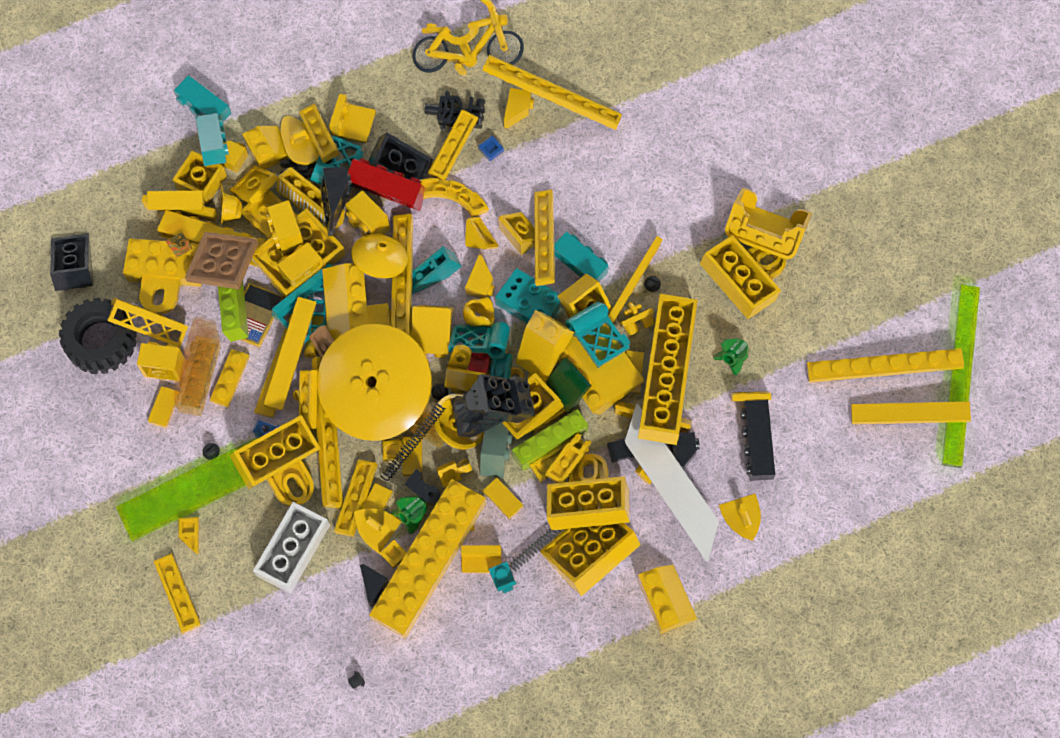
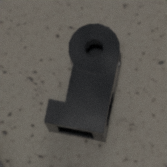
[404,469,440,503]

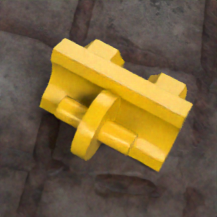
[618,302,655,336]

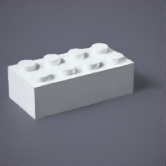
[253,502,330,594]

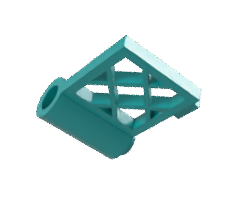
[310,135,364,192]
[565,301,631,368]
[448,322,510,359]

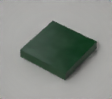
[545,358,592,413]

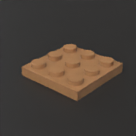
[185,232,258,289]

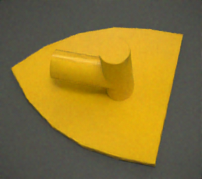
[718,493,761,541]
[354,509,401,554]

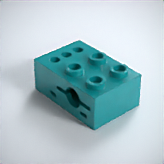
[495,268,562,324]

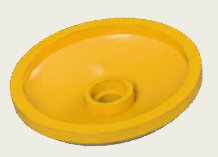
[351,234,408,278]
[433,394,485,450]

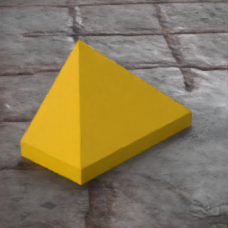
[465,217,499,250]

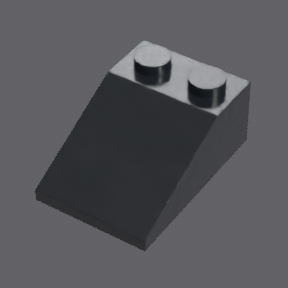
[368,132,433,180]
[321,167,351,236]
[50,233,93,291]

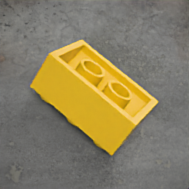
[637,564,697,634]

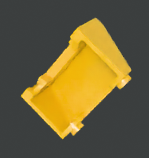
[725,187,813,259]

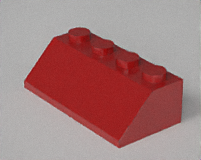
[347,158,425,211]

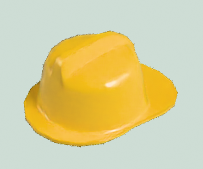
[220,183,242,225]

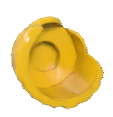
[463,297,495,327]

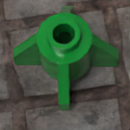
[713,338,749,375]
[391,497,427,534]

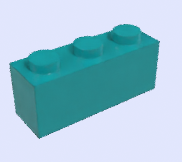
[174,75,232,122]
[195,113,229,166]
[554,231,609,282]

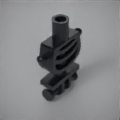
[425,91,486,131]

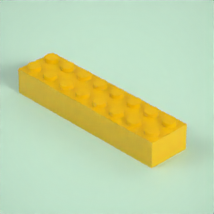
[638,294,698,445]
[369,479,486,639]

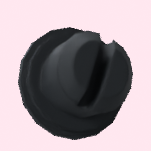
[644,276,661,292]
[431,384,448,400]
[202,443,220,460]
[348,671,365,689]

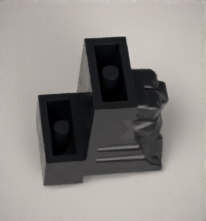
[451,374,535,438]

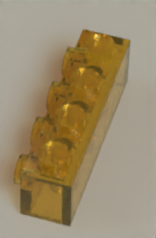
[175,336,221,417]

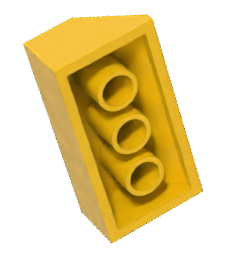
[322,263,368,341]

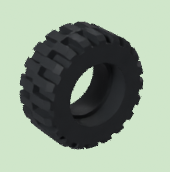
[59,298,137,374]

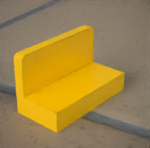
[461,545,501,573]

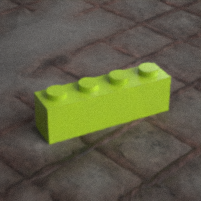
[218,281,249,342]
[512,409,588,471]

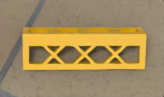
[107,297,189,348]

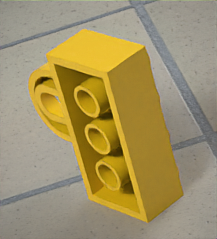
[700,235,786,319]
[123,238,202,315]
[229,415,321,507]
[547,454,630,530]

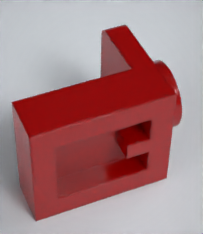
[467,353,491,375]

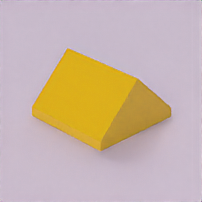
[498,212,535,255]

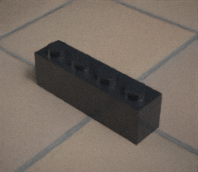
[740,400,776,481]

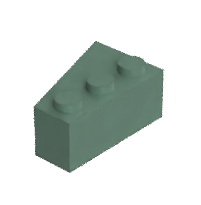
[480,423,512,478]

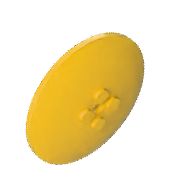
[317,324,432,441]

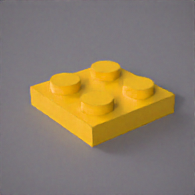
[230,165,277,204]

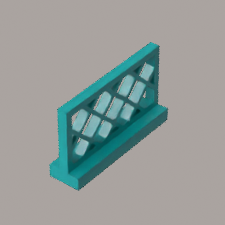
[272,263,333,344]

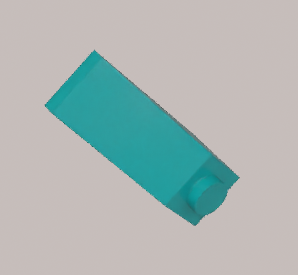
[412,246,462,295]

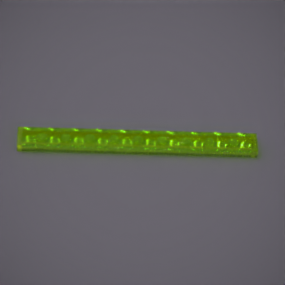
[941,284,980,468]

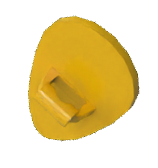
[281,116,319,165]

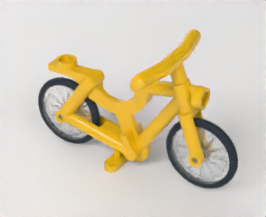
[412,0,524,75]

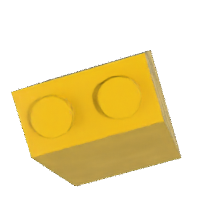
[411,305,454,358]

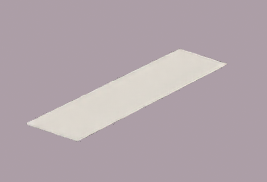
[625,404,719,562]

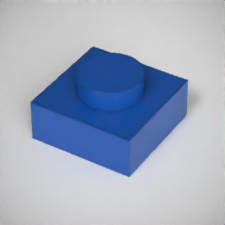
[478,135,504,162]

